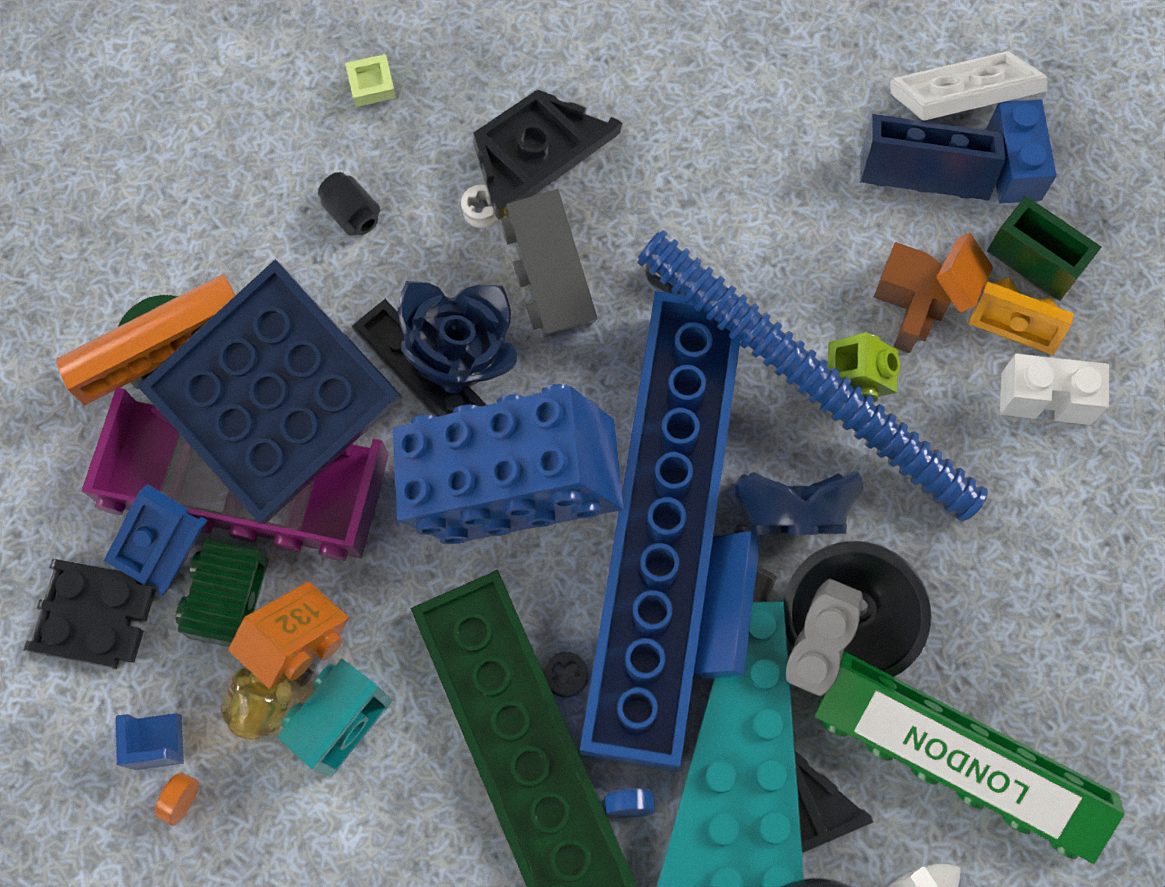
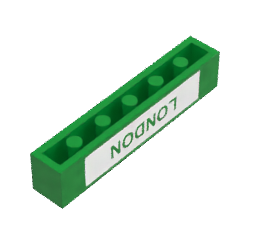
[814,652,1125,864]

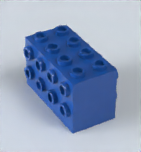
[392,384,624,544]

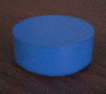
[604,789,655,818]

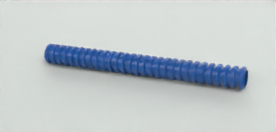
[637,230,988,522]

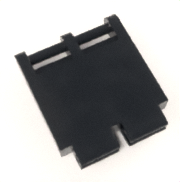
[23,559,156,669]

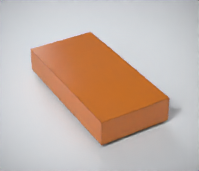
[936,232,993,313]

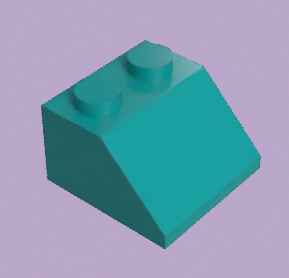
[277,658,393,778]

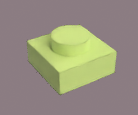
[345,54,396,107]

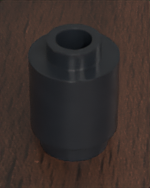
[318,172,380,236]

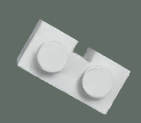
[1000,354,1109,425]

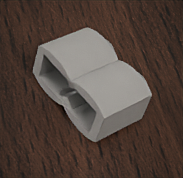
[786,579,863,696]

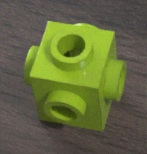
[827,332,900,402]

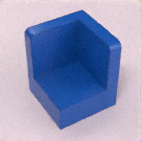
[115,713,184,770]

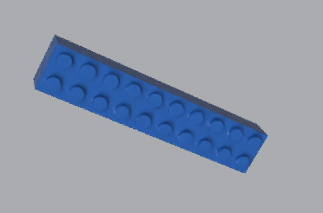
[580,291,741,772]

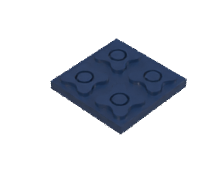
[138,259,402,524]

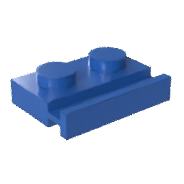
[104,484,207,596]

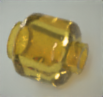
[221,667,293,740]

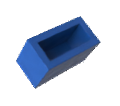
[986,99,1057,204]

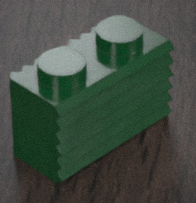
[176,540,269,647]

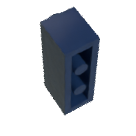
[860,114,1005,201]

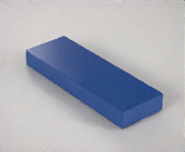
[694,531,761,679]

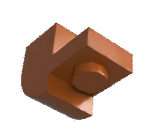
[874,242,951,353]

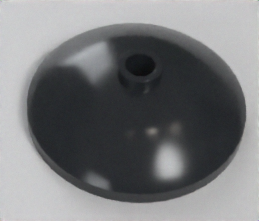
[783,541,931,677]

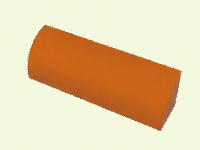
[56,274,236,406]

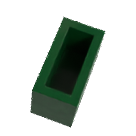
[987,196,1102,301]

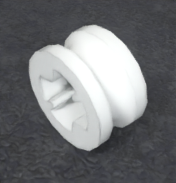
[461,185,498,228]

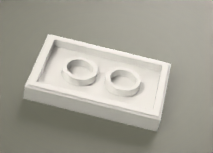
[890,51,1047,121]

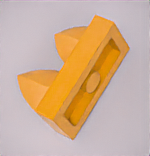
[968,277,1074,356]

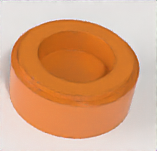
[155,772,199,826]

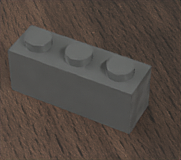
[500,189,598,338]

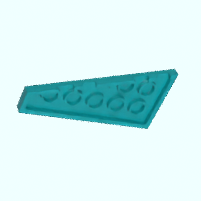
[657,602,804,887]

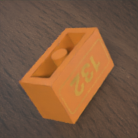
[228,581,349,689]

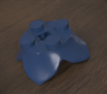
[397,281,517,394]
[735,471,864,535]

